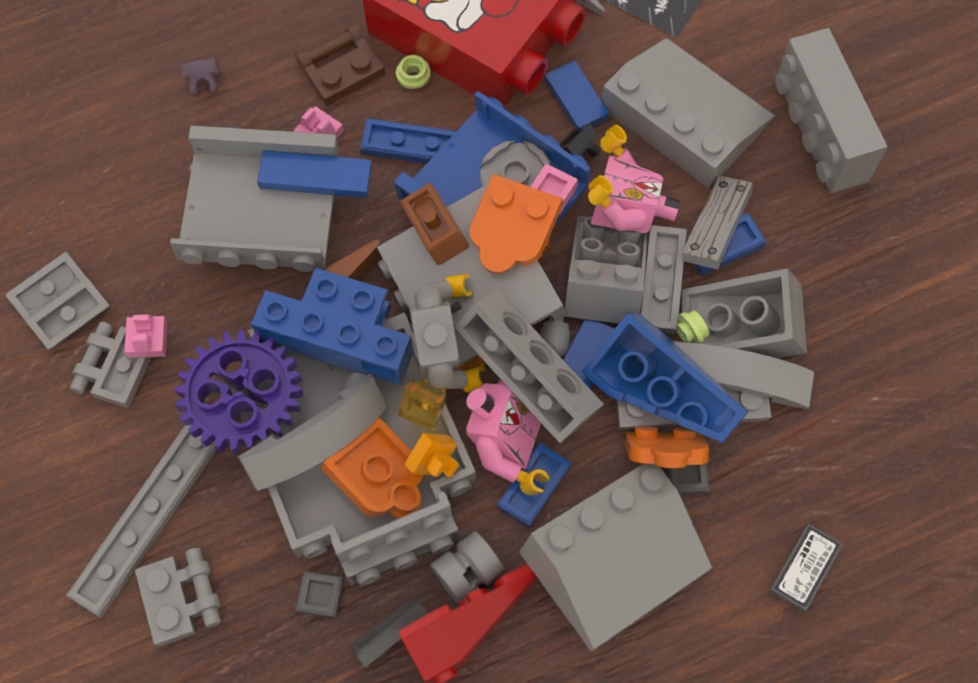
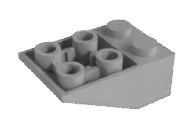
[565,216,648,323]

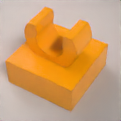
[404,433,459,478]

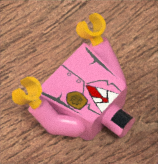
[588,125,680,233]
[466,379,549,496]

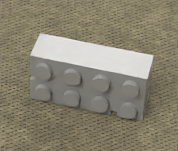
[775,28,888,194]

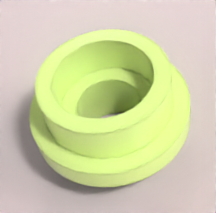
[396,55,431,89]
[676,310,710,344]

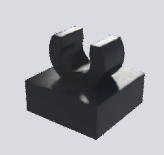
[559,123,601,165]

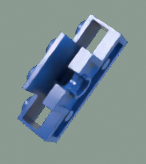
[251,268,414,386]

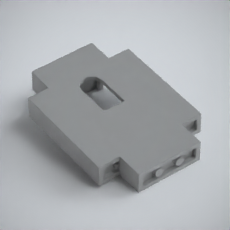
[228,312,477,586]

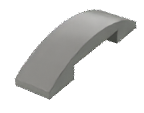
[674,342,814,409]
[238,374,387,491]

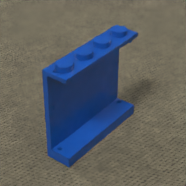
[394,91,590,226]

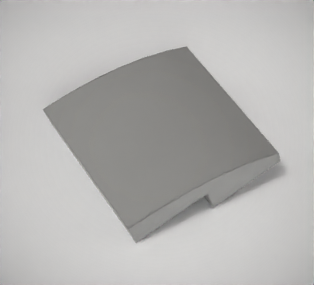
[5,252,110,351]

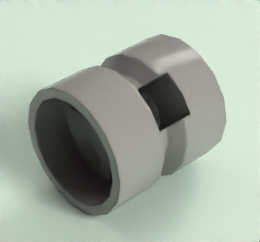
[430,531,505,604]

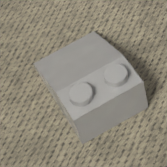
[681,268,807,358]

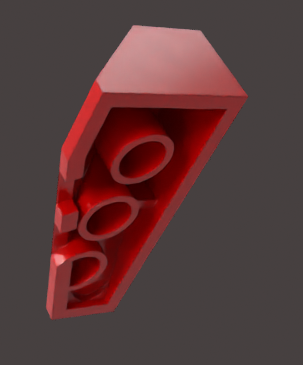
[398,564,538,683]

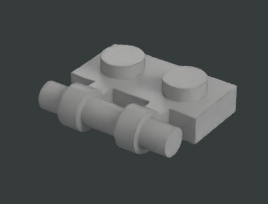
[69,321,152,409]
[135,548,221,647]

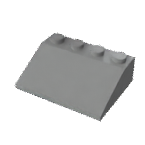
[602,38,775,189]
[519,463,712,652]

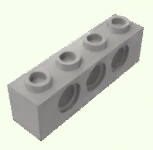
[454,291,604,443]

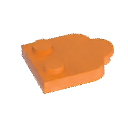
[469,174,564,274]
[320,417,424,519]
[625,426,709,468]

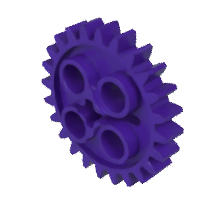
[174,330,303,455]

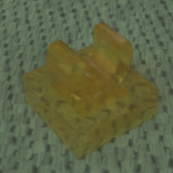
[398,379,446,431]

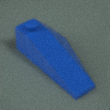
[581,312,748,443]

